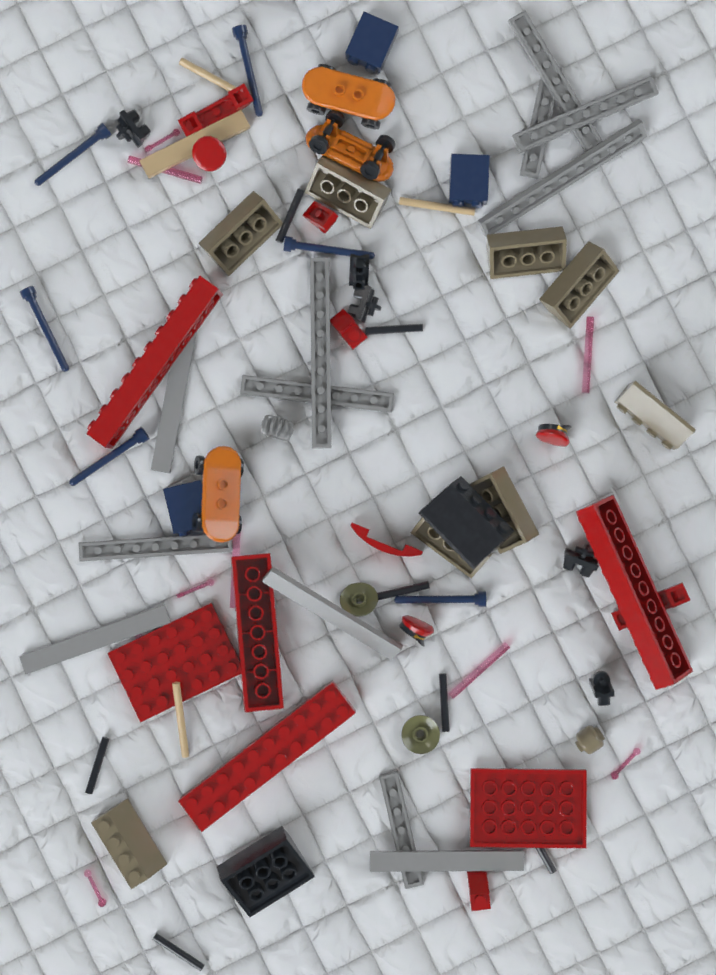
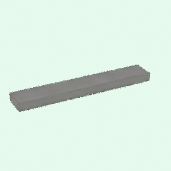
[520,67,562,179]
[379,771,424,889]

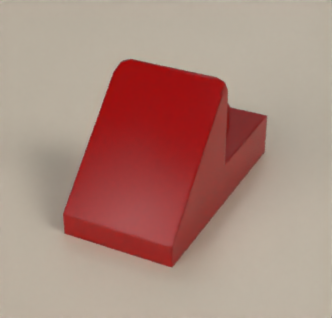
[303,201,339,233]
[330,309,368,350]
[467,871,491,911]

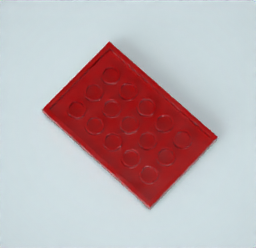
[107,603,241,723]
[470,768,587,848]

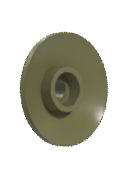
[340,582,378,617]
[401,715,440,754]

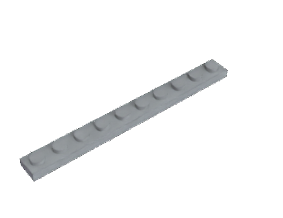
[478,119,647,237]
[310,258,331,449]

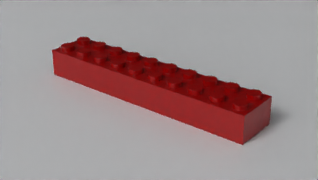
[86,276,223,449]
[576,494,693,690]
[178,680,356,832]

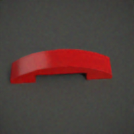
[178,83,254,137]
[351,523,423,557]
[611,582,690,631]

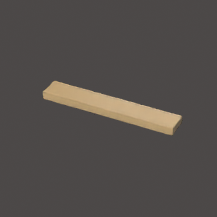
[139,110,250,179]

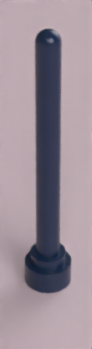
[232,25,263,117]
[34,122,112,186]
[283,236,375,259]
[20,286,69,372]
[69,427,150,486]
[394,591,486,607]

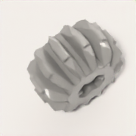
[261,415,294,441]

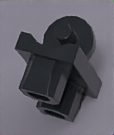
[116,110,151,148]
[349,254,369,289]
[348,285,382,323]
[563,543,599,578]
[589,671,615,706]

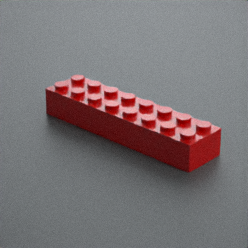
[231,553,284,712]

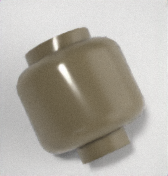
[575,725,605,754]

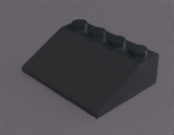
[419,476,515,569]
[217,826,315,917]

